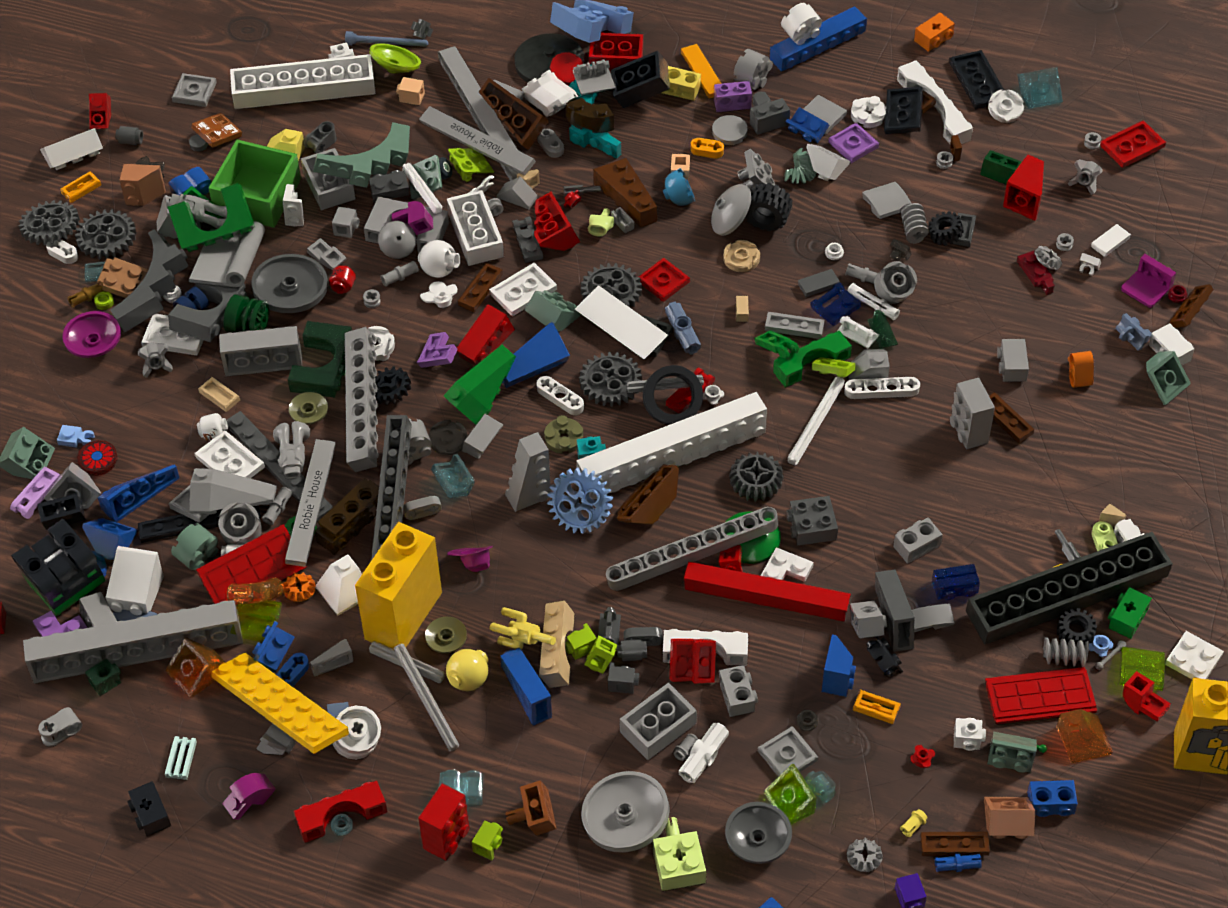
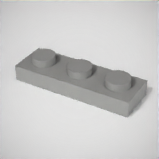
[765,312,824,339]

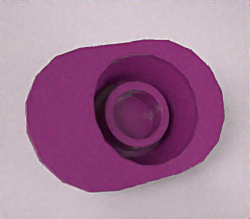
[447,546,493,572]

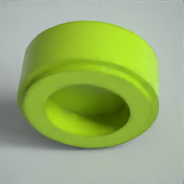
[94,291,114,310]

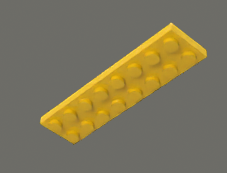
[211,653,349,754]

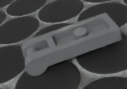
[512,217,543,263]

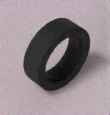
[643,365,703,425]

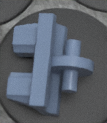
[1115,313,1152,351]

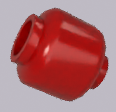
[329,266,356,294]

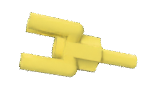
[490,607,556,649]

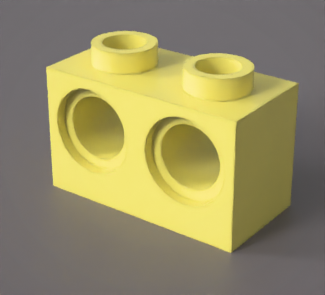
[662,66,701,101]

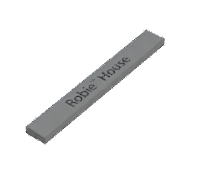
[419,106,536,175]
[285,439,335,567]

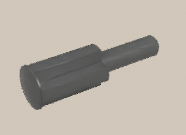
[563,185,601,196]
[1055,529,1081,562]

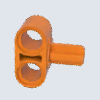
[1068,351,1094,388]

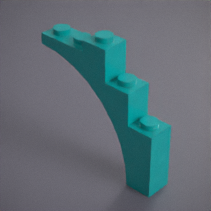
[569,63,621,159]

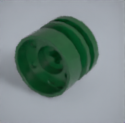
[224,294,269,333]

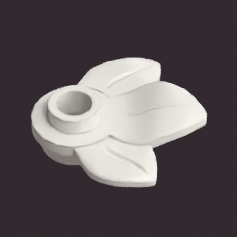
[469,175,494,193]
[420,281,458,308]

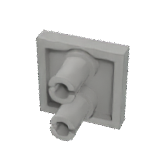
[737,149,775,189]

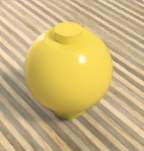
[446,649,488,691]

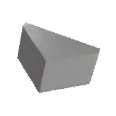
[497,177,537,209]

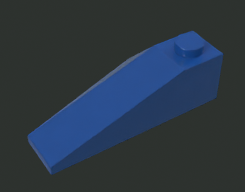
[98,465,179,522]

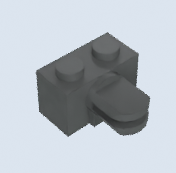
[750,92,790,135]

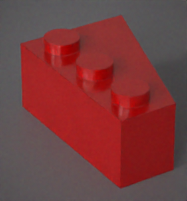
[457,304,515,366]

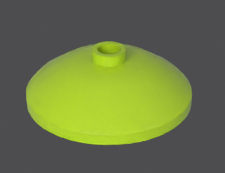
[369,44,421,73]

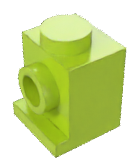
[565,623,597,660]
[584,635,617,674]
[472,821,503,861]

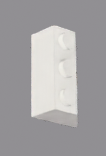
[40,128,103,170]

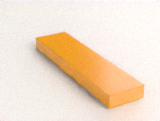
[681,44,722,98]

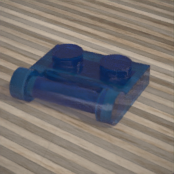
[810,282,861,326]

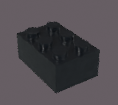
[611,50,670,108]

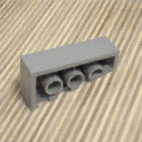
[505,432,551,512]

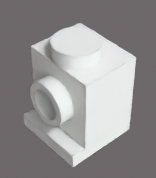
[1114,519,1144,544]

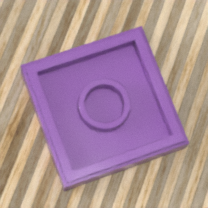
[828,123,879,163]

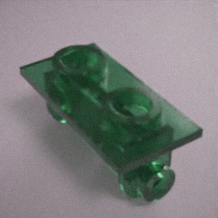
[867,310,898,349]

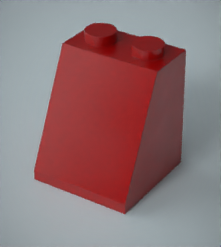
[1003,154,1044,221]

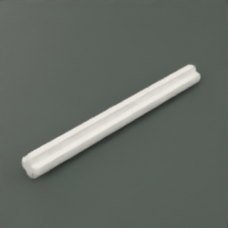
[787,377,845,465]

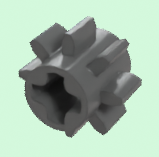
[410,19,433,40]

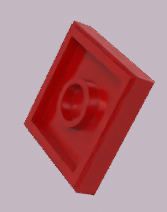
[639,258,690,302]

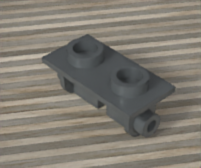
[598,607,621,651]

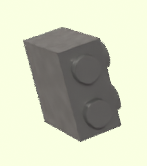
[786,496,838,546]

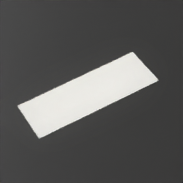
[575,285,668,359]

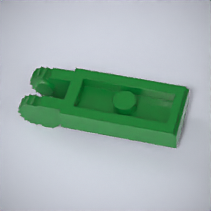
[754,330,799,359]

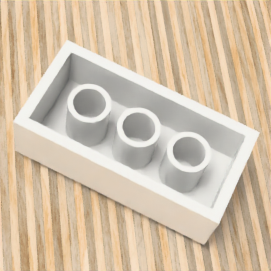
[447,190,504,266]

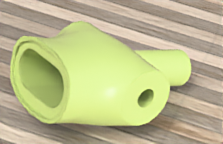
[588,208,614,236]

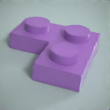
[417,332,457,368]
[33,611,87,637]

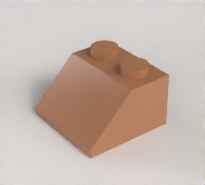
[120,164,166,206]
[984,797,1035,839]

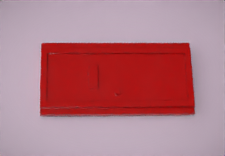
[196,524,307,605]
[985,667,1097,724]

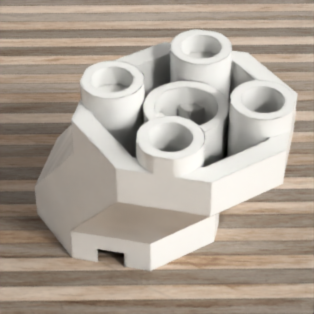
[522,70,578,117]

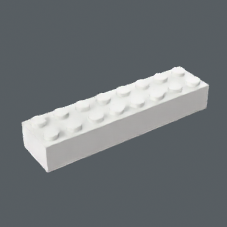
[230,54,375,109]

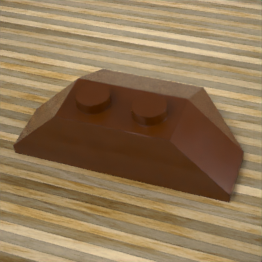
[617,464,679,524]

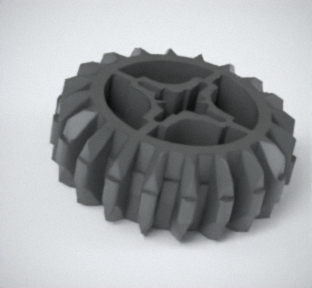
[729,451,783,502]

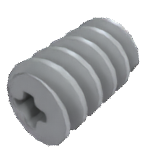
[900,203,929,244]
[1043,637,1089,667]

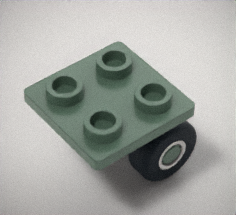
[409,155,452,200]

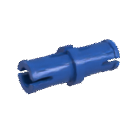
[935,854,982,872]

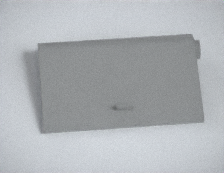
[189,221,265,287]

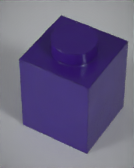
[894,873,927,908]

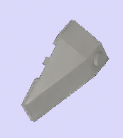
[189,468,277,514]

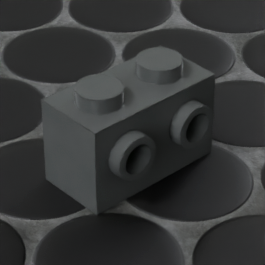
[369,170,409,203]

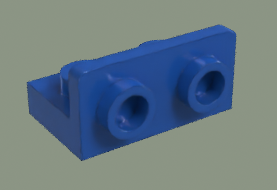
[785,107,830,143]
[252,621,295,674]

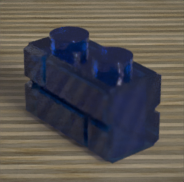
[932,564,980,600]

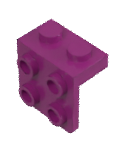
[1121,254,1176,308]

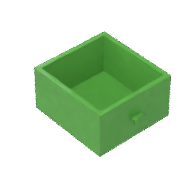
[209,140,301,228]

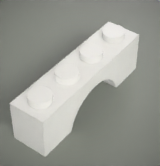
[663,629,748,666]

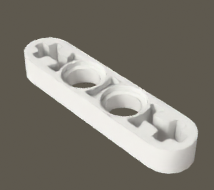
[844,377,920,399]

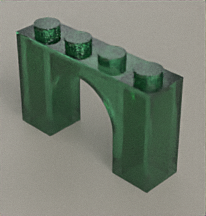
[288,321,352,398]

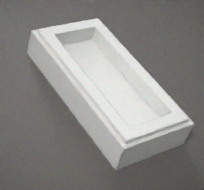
[1091,224,1131,257]

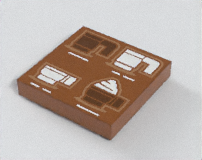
[192,113,242,148]

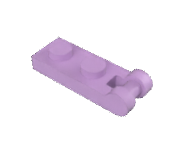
[10,466,60,519]

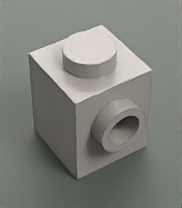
[332,207,359,238]

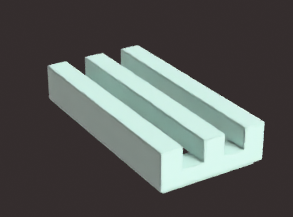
[165,736,197,780]

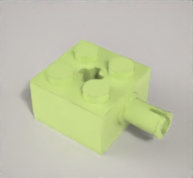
[653,817,706,891]

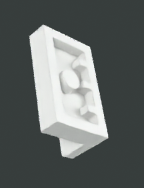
[283,184,304,226]

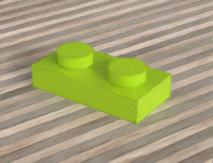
[812,357,855,377]

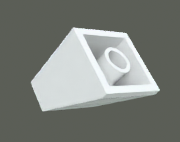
[106,546,164,615]

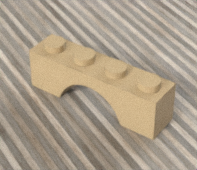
[539,601,575,688]

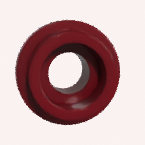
[1168,285,1187,303]

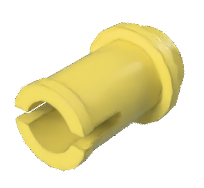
[900,809,927,837]

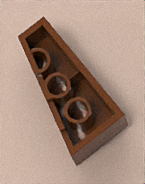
[479,78,549,150]
[593,158,657,227]

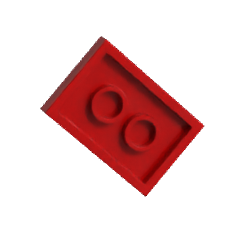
[1100,120,1166,168]

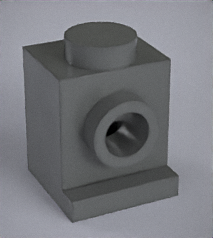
[608,662,639,694]

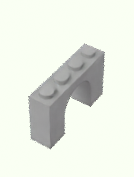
[364,197,449,252]

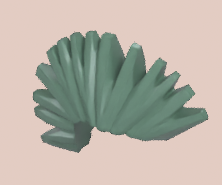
[784,148,817,184]

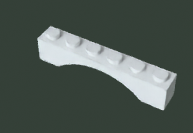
[897,60,973,144]

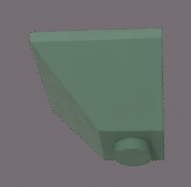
[1146,351,1191,405]

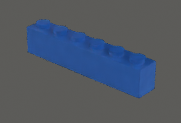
[770,6,867,71]

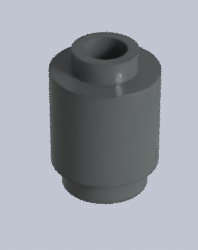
[115,126,143,145]
[617,639,647,662]

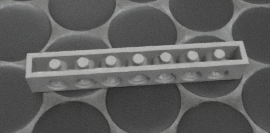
[345,327,379,472]

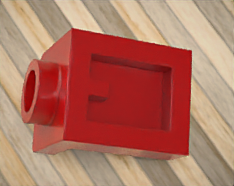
[719,545,743,572]

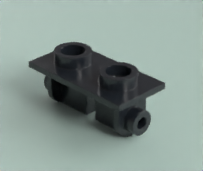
[866,636,903,677]

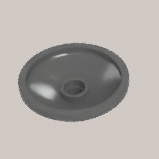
[725,802,792,864]

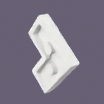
[761,547,814,582]

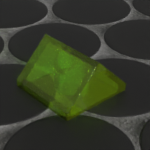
[764,764,817,824]

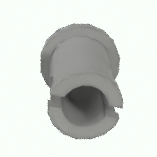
[673,733,698,761]

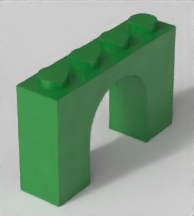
[168,183,255,253]

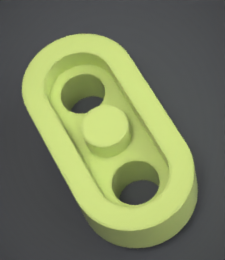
[1092,521,1118,551]

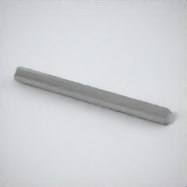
[394,644,459,751]

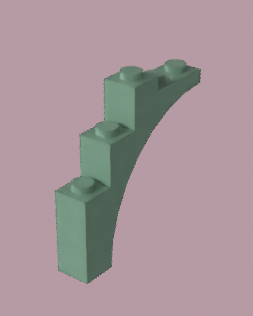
[313,122,410,188]

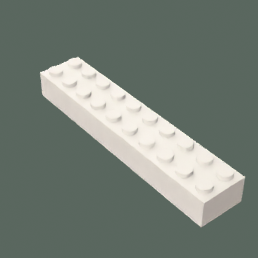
[576,392,767,499]

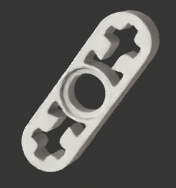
[537,376,584,415]

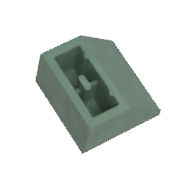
[525,290,581,331]
[0,427,55,479]
[987,731,1037,773]

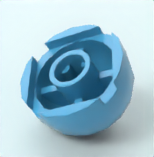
[663,168,695,206]

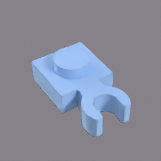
[57,425,95,447]

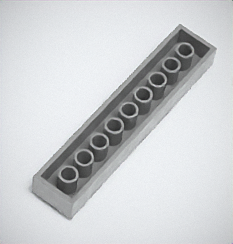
[23,600,243,683]

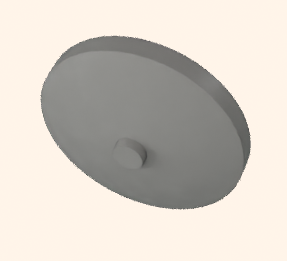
[581,771,670,852]

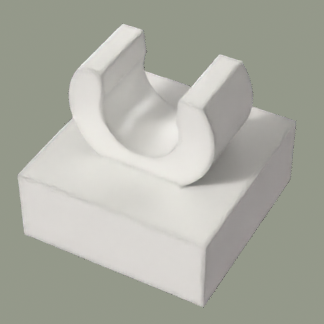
[1080,253,1101,276]

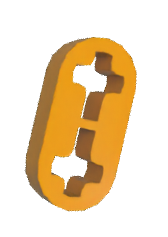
[690,138,724,158]

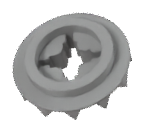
[1035,246,1062,270]
[847,838,883,872]

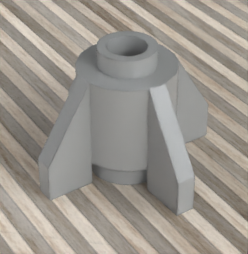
[1068,159,1103,195]
[138,343,173,378]
[257,723,296,755]

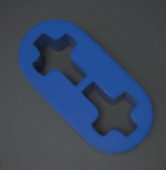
[276,653,309,687]

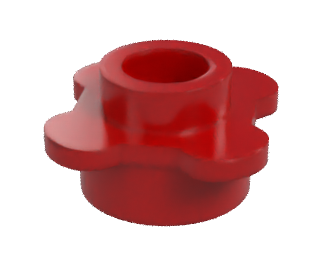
[564,190,581,208]
[910,745,935,768]

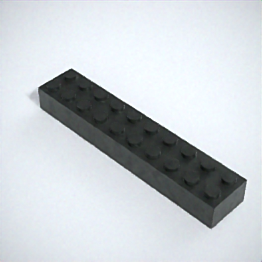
[966,532,1173,645]

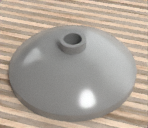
[711,184,751,236]

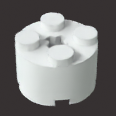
[781,3,822,45]

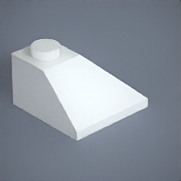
[806,144,850,181]
[316,555,362,616]

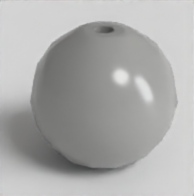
[378,221,416,259]

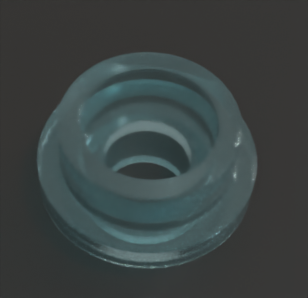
[331,814,353,836]

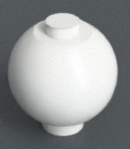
[418,240,460,278]

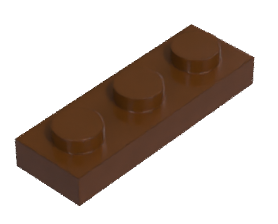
[458,263,503,312]
[1169,284,1214,328]
[989,392,1034,443]
[920,832,990,856]

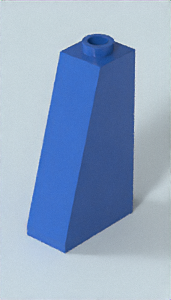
[501,322,570,388]
[500,648,552,725]

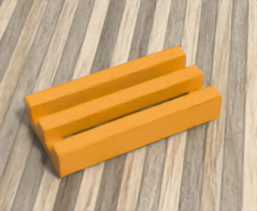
[60,171,101,203]
[853,689,901,724]

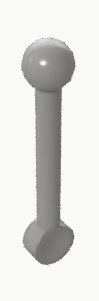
[1095,640,1126,670]

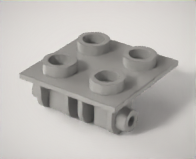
[572,60,616,95]

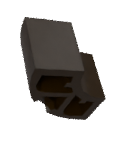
[566,98,614,133]

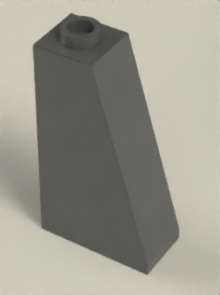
[875,569,915,652]

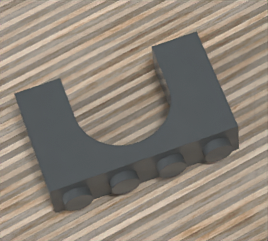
[168,283,247,342]

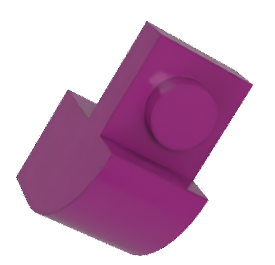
[392,201,433,235]
[222,773,276,820]

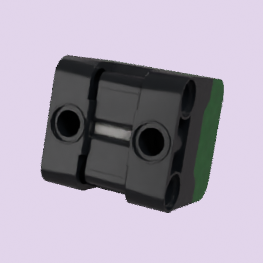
[11,519,106,616]

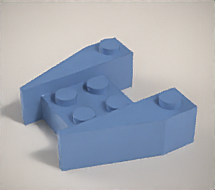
[550,0,634,43]

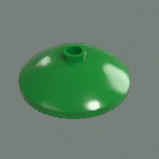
[726,511,781,564]

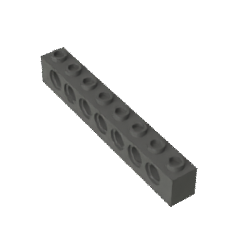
[371,415,412,561]

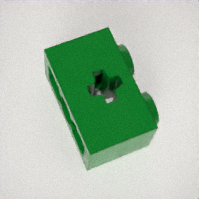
[1108,587,1152,639]

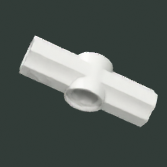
[679,723,729,783]

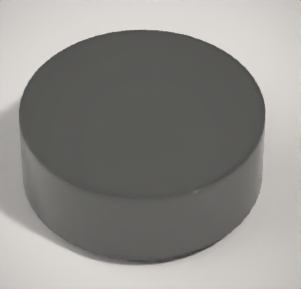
[189,134,208,152]

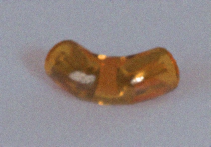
[227,577,284,604]

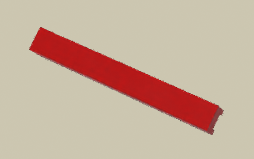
[684,561,851,622]

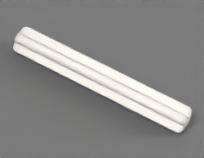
[402,163,442,214]

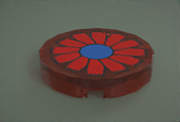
[77,440,118,476]

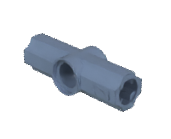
[665,301,701,355]

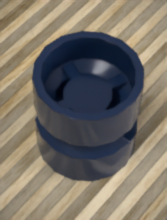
[173,286,209,310]

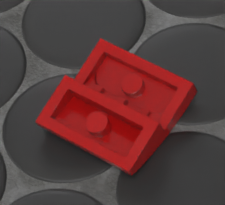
[669,639,716,684]

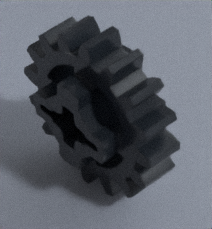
[375,366,411,405]

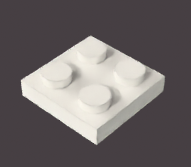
[1165,631,1224,679]

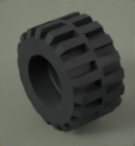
[745,183,793,231]

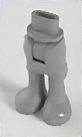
[168,194,227,229]
[273,421,310,479]

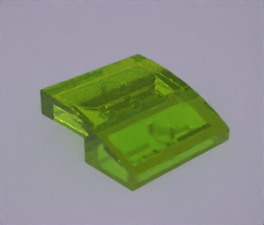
[230,596,282,642]
[1120,646,1165,691]

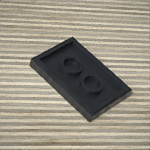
[884,87,923,134]

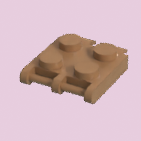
[97,257,148,298]

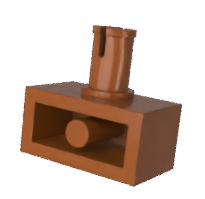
[506,780,557,836]

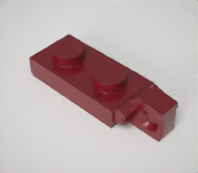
[1017,251,1055,295]

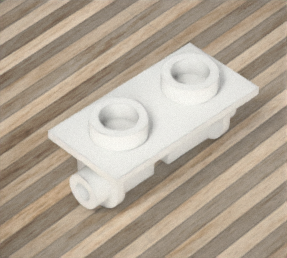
[837,316,879,349]

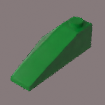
[444,345,516,425]

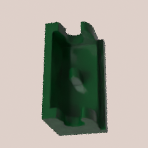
[980,150,1022,185]

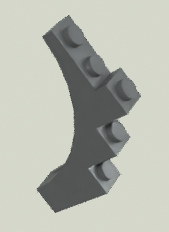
[110,229,188,333]

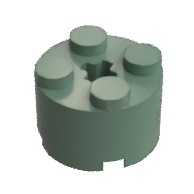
[171,523,219,572]

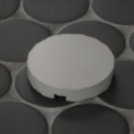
[712,115,747,145]

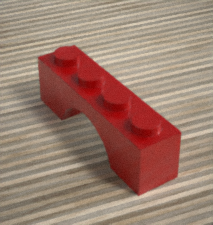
[294,780,388,843]

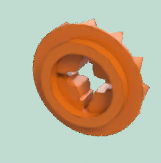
[283,572,316,602]

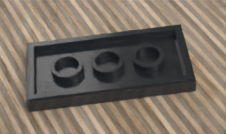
[949,50,1004,110]

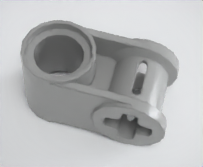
[38,707,82,747]

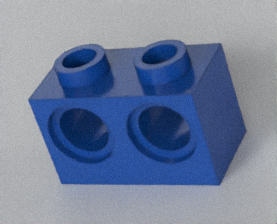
[1027,780,1078,817]

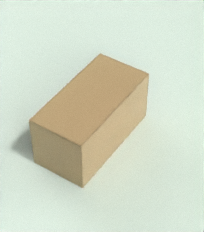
[736,296,749,322]

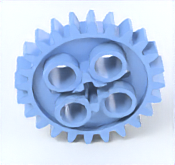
[547,468,613,534]

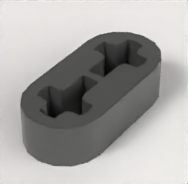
[623,627,663,646]

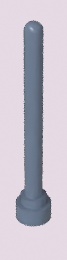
[345,31,428,47]

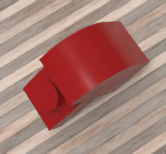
[1123,671,1171,722]

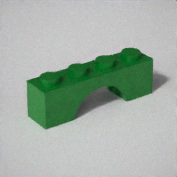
[773,330,852,388]

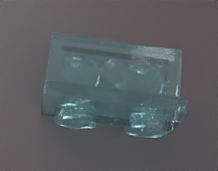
[431,454,475,498]

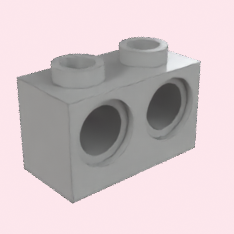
[893,518,943,564]
[719,665,758,717]

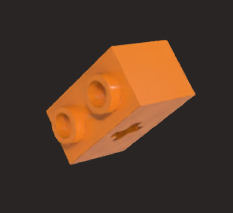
[914,13,955,52]

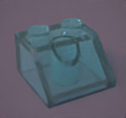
[1017,67,1063,109]

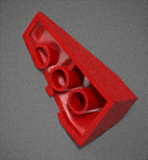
[534,192,580,251]

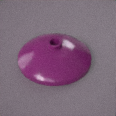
[63,311,121,358]

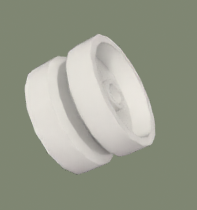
[333,705,381,760]

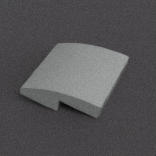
[862,182,912,219]

